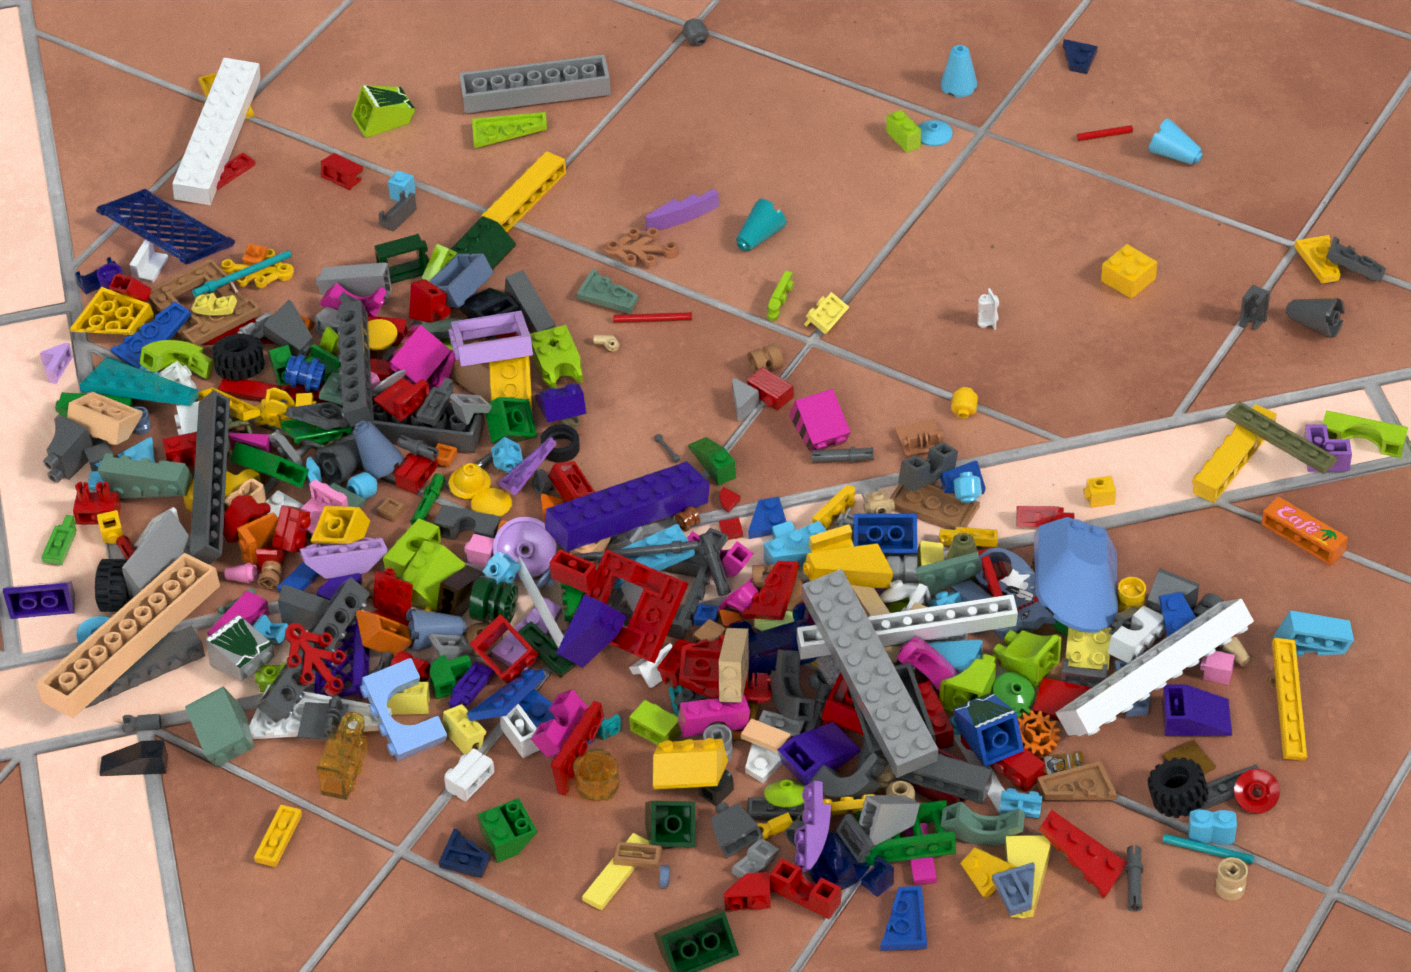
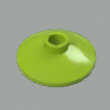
[764,780,805,807]

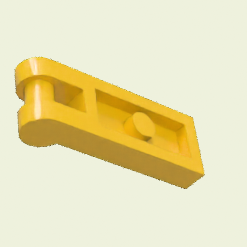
[812,485,855,529]

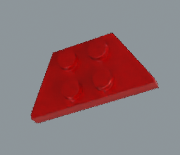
[679,634,725,699]

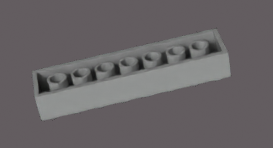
[459,54,611,113]

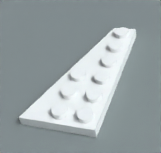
[249,685,392,739]

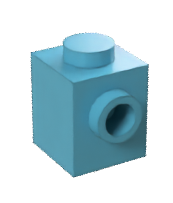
[388,170,416,201]

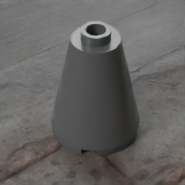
[1286,298,1345,338]
[314,439,362,485]

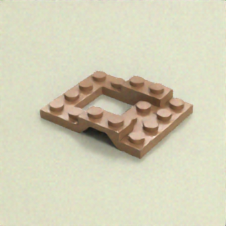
[148,258,262,346]

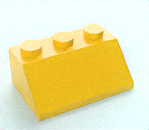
[653,738,728,789]

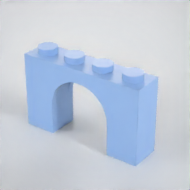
[360,658,447,762]

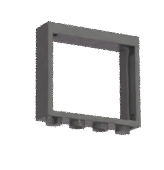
[610,559,712,639]

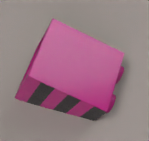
[387,325,451,385]
[789,389,851,451]

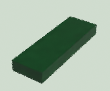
[518,621,576,678]

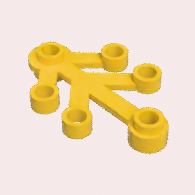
[220,249,294,288]

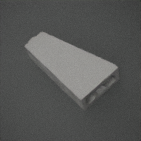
[316,263,392,304]

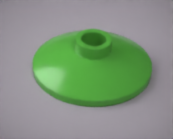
[992,672,1035,708]

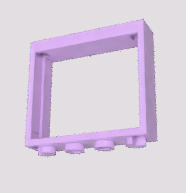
[448,311,533,366]

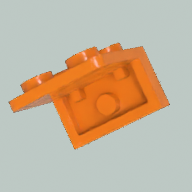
[237,513,278,570]

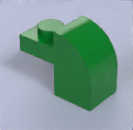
[430,655,472,699]

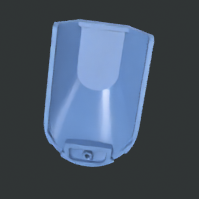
[1034,517,1118,633]

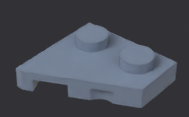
[992,862,1035,916]

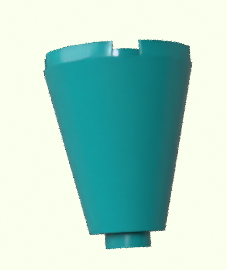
[736,199,787,251]

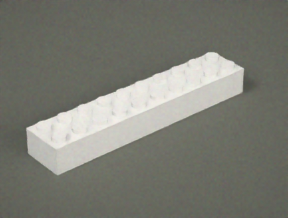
[172,58,260,205]
[1055,599,1254,737]

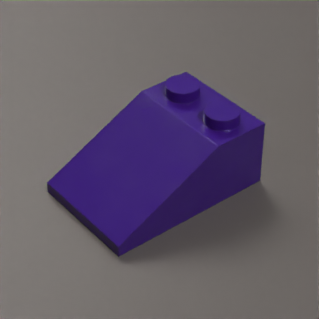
[535,384,587,423]
[556,595,627,668]

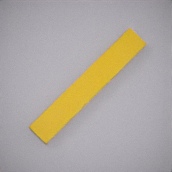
[1272,638,1307,761]

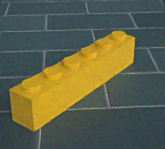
[481,151,566,232]
[1192,404,1277,503]

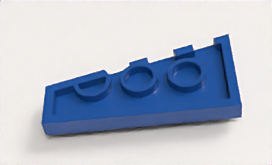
[467,668,545,721]

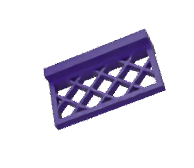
[314,619,370,699]

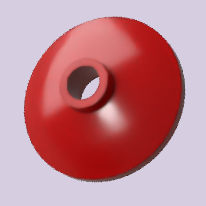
[1234,769,1280,814]

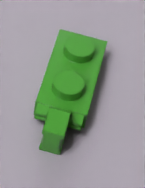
[41,515,77,565]

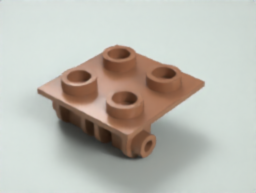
[895,419,944,457]

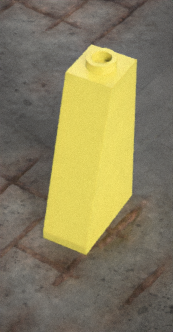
[1005,835,1052,918]

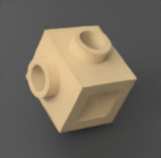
[863,491,895,514]

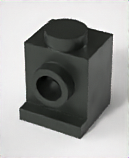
[699,770,734,806]

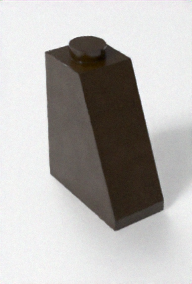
[436,565,485,617]

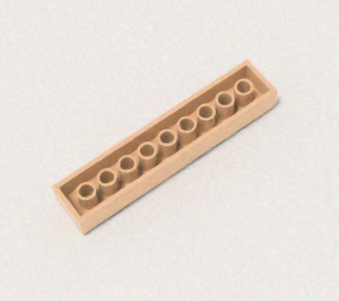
[36,553,220,718]

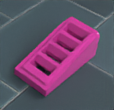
[228,433,271,453]

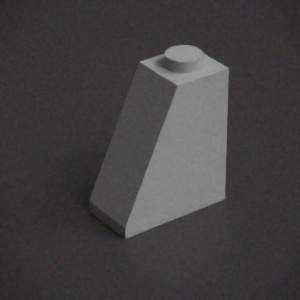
[859,795,920,846]

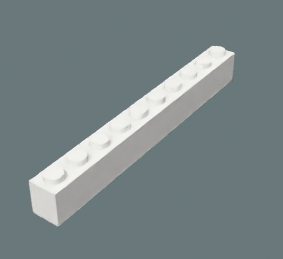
[797,594,1018,659]

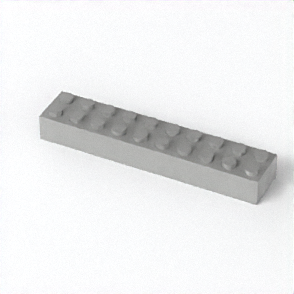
[802,569,938,778]

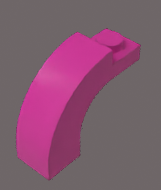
[319,283,387,317]
[687,531,754,578]
[896,637,959,691]

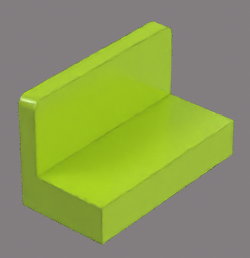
[422,244,457,281]

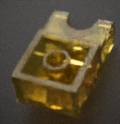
[316,712,369,800]

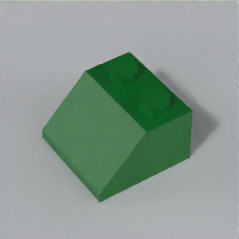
[485,397,537,444]

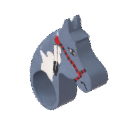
[975,548,1056,639]

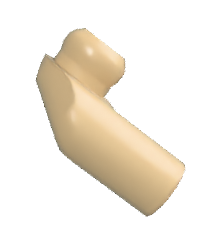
[594,335,620,351]

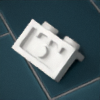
[158,361,196,389]

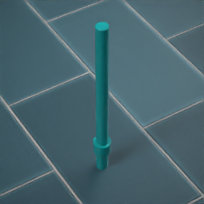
[192,250,292,297]

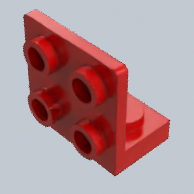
[374,378,430,421]

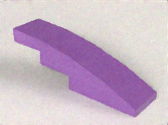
[645,189,719,231]

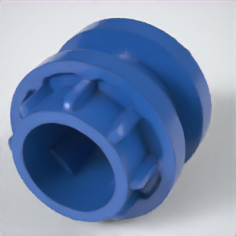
[284,354,326,393]

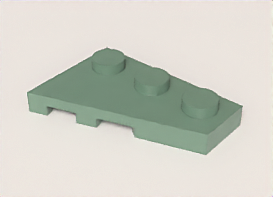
[577,269,639,314]
[915,552,982,596]

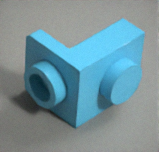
[253,615,288,644]

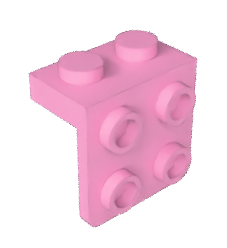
[301,479,348,534]

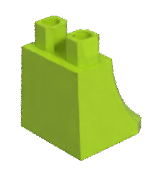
[993,630,1061,689]
[939,654,996,715]

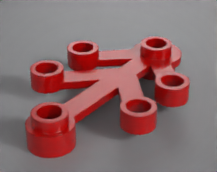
[285,623,346,697]

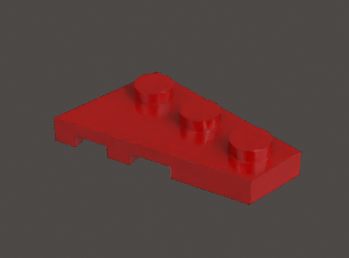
[742,561,800,620]

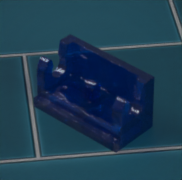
[75,257,117,294]

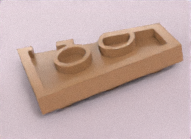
[1037,761,1117,800]

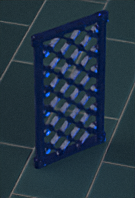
[96,189,235,265]

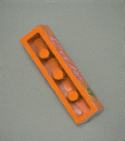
[1261,497,1348,565]

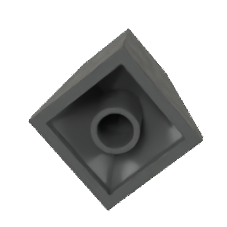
[1147,569,1199,614]

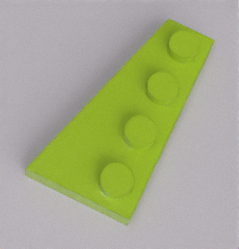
[472,112,547,149]

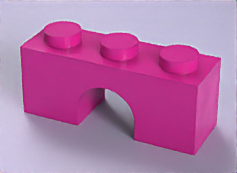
[531,689,589,758]
[678,695,750,737]

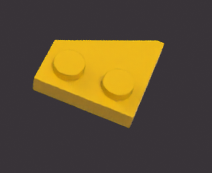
[960,847,1016,898]

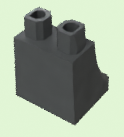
[43,415,93,483]

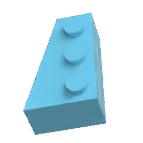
[763,521,826,570]
[1272,610,1354,656]

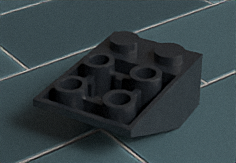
[459,288,519,339]

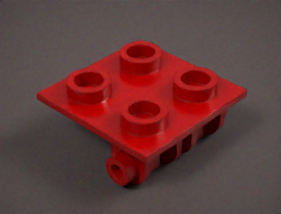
[372,568,413,620]
[743,673,772,703]

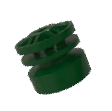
[469,576,518,623]

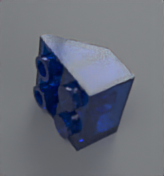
[807,832,870,891]

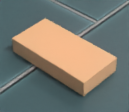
[741,718,791,754]

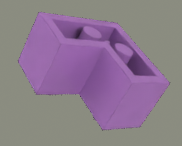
[1304,424,1352,472]

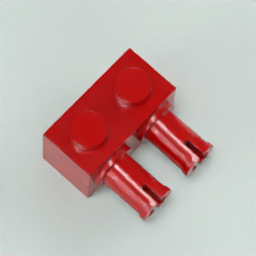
[162,432,197,471]
[73,482,121,525]
[223,495,271,543]

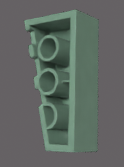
[97,453,193,499]

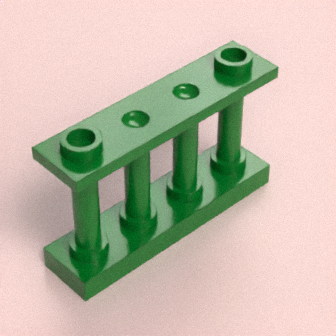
[856,800,956,866]

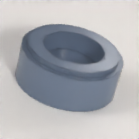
[659,865,670,888]

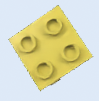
[1066,627,1112,671]

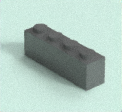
[897,753,992,804]

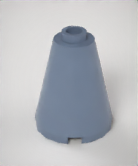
[353,420,403,479]
[406,609,466,652]

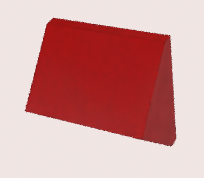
[548,461,595,502]

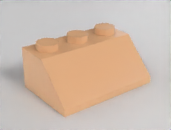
[67,392,143,445]

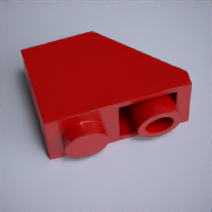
[724,872,771,911]

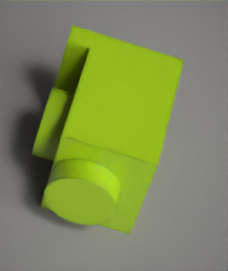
[255,662,286,692]

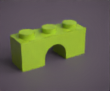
[383,518,441,578]

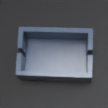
[429,254,494,308]

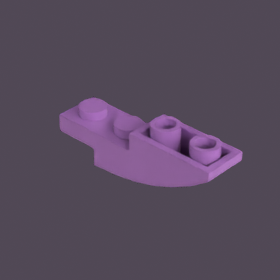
[794,781,831,873]

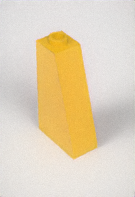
[803,543,893,589]

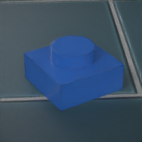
[693,603,719,626]

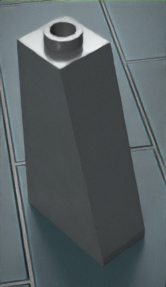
[504,270,555,334]

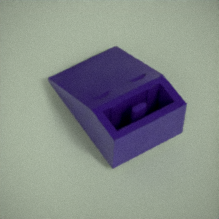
[1162,684,1232,736]
[777,722,861,786]

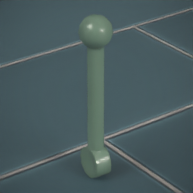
[218,588,256,614]

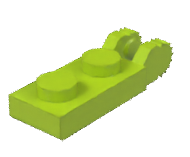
[767,270,794,321]

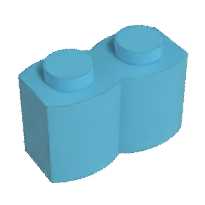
[1188,809,1237,845]

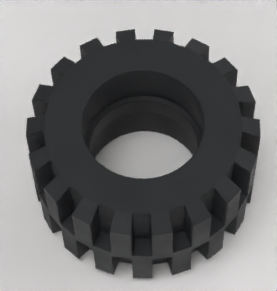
[212,333,265,381]
[95,559,130,612]
[1147,757,1209,818]

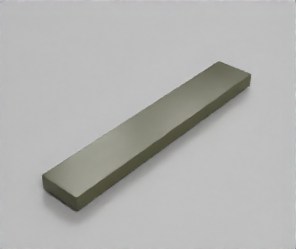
[1226,401,1337,474]

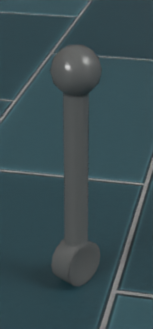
[654,434,680,462]

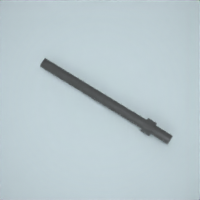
[573,540,699,561]

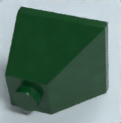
[645,801,696,847]

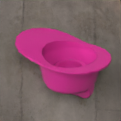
[718,578,759,612]

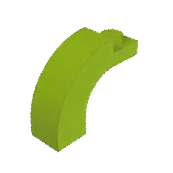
[139,340,213,379]

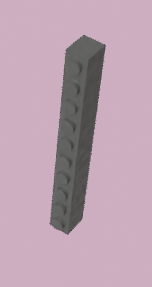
[190,390,230,565]

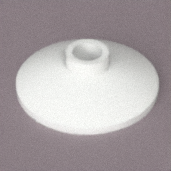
[879,580,919,603]

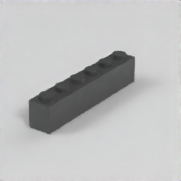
[86,626,205,708]

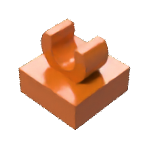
[242,243,268,265]

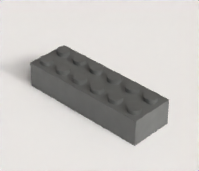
[370,393,485,453]

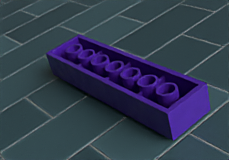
[545,461,710,552]

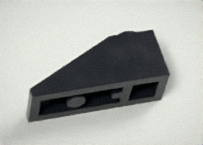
[99,740,168,776]

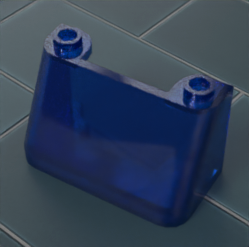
[728,602,818,681]

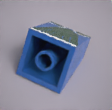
[953,692,1024,767]

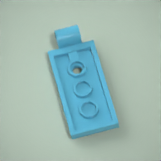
[596,524,695,590]

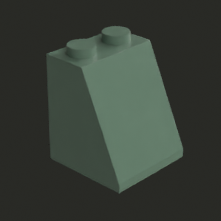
[185,686,255,767]

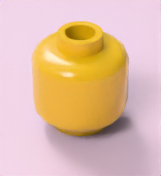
[951,387,978,419]

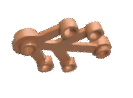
[604,227,679,267]

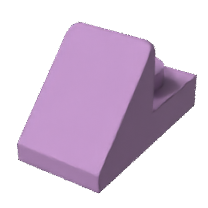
[40,343,73,384]

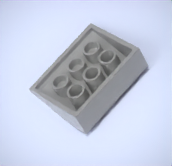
[122,510,191,600]

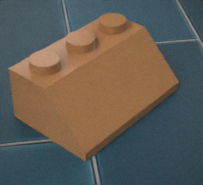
[449,340,491,403]

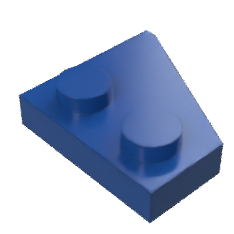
[748,497,787,539]

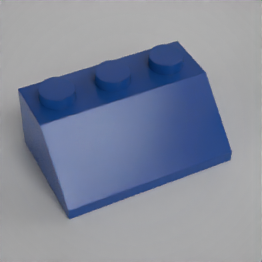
[854,513,918,555]

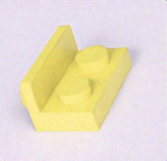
[804,292,849,334]

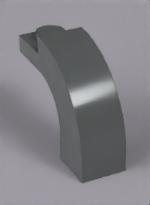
[771,649,815,721]
[810,752,889,800]

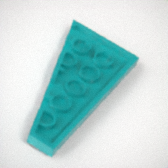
[80,357,199,406]

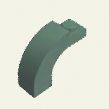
[941,801,1025,846]

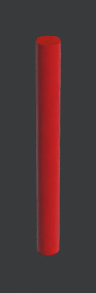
[613,312,692,323]

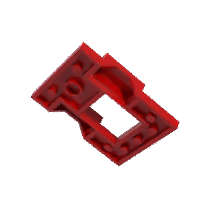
[586,549,689,664]

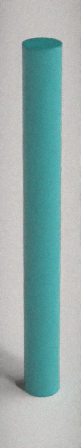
[1163,834,1255,865]

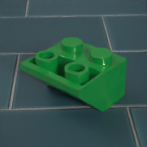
[478,798,537,863]

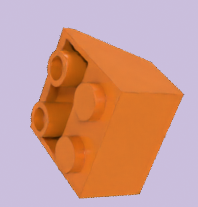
[356,610,412,656]

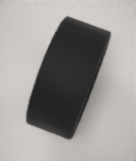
[541,424,580,463]

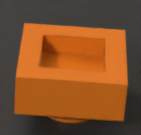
[436,443,458,467]

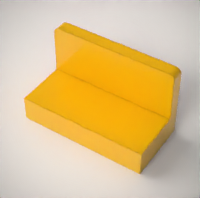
[808,524,854,553]

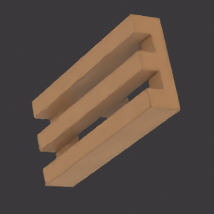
[613,842,662,869]

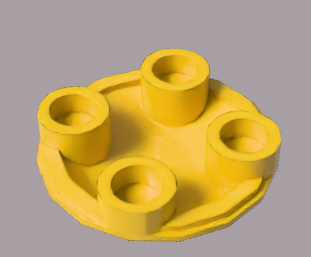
[471,488,512,517]

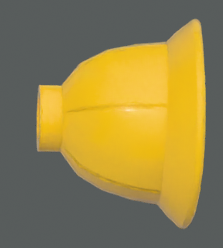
[449,463,491,499]

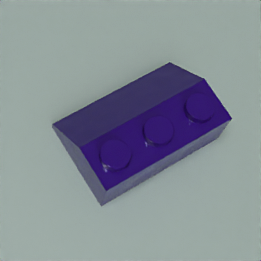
[3,580,75,619]

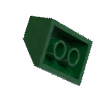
[451,216,516,270]
[654,908,739,972]

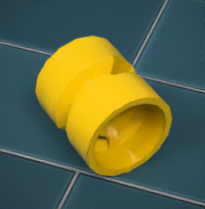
[1118,577,1146,612]

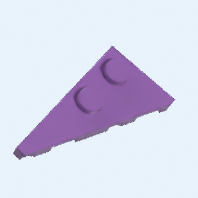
[497,437,557,496]

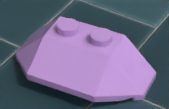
[300,537,387,579]

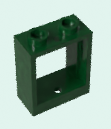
[374,234,429,284]

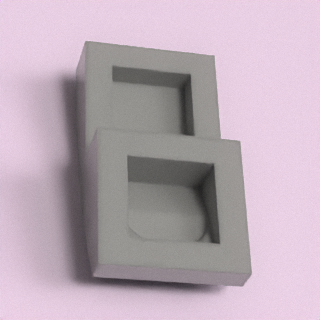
[732,838,779,878]

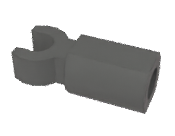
[122,714,161,733]

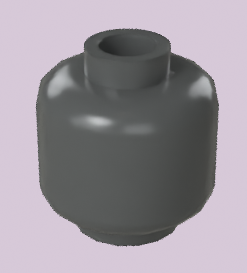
[682,18,709,46]

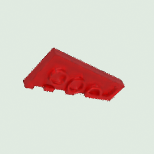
[551,701,605,796]
[1038,810,1128,899]

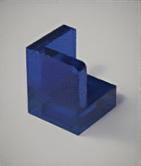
[861,855,894,897]

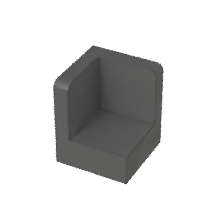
[84,442,114,471]

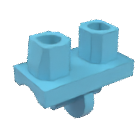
[999,788,1042,818]

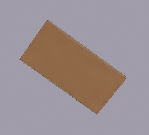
[890,483,980,530]

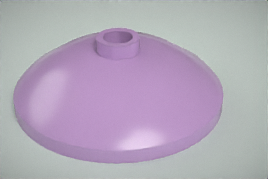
[493,517,556,579]

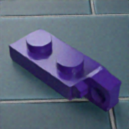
[448,662,495,709]

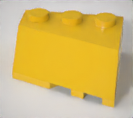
[70,287,155,335]

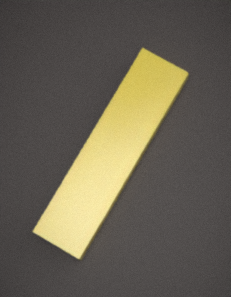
[582,833,649,911]

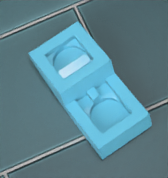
[306,456,322,486]

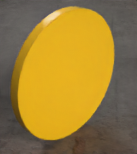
[368,319,398,350]

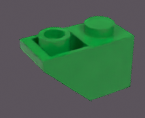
[267,345,292,388]

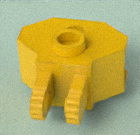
[254,388,296,429]

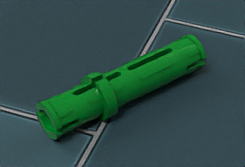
[410,474,446,525]

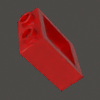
[470,614,539,684]

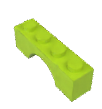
[1322,410,1408,458]

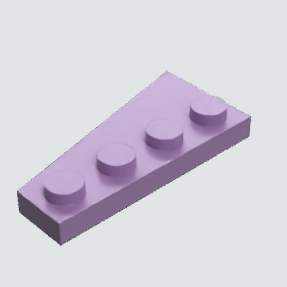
[491,598,562,671]

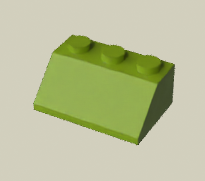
[400,541,466,611]

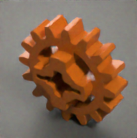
[1017,710,1060,758]

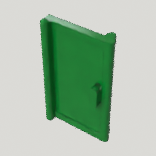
[281,419,352,444]

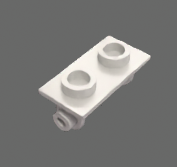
[977,288,999,330]

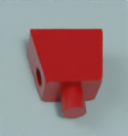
[409,279,451,323]

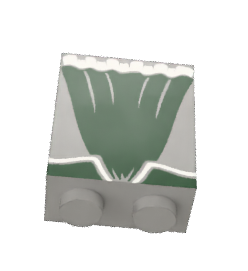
[206,615,275,681]

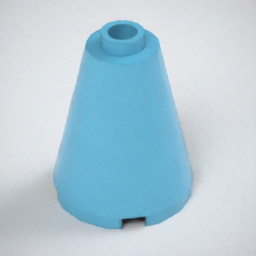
[941,45,977,97]
[1148,118,1203,165]

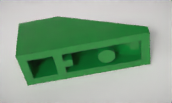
[688,437,736,486]

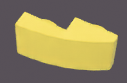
[191,293,237,315]

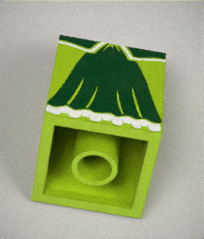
[351,85,415,137]

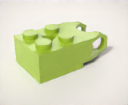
[530,325,583,389]

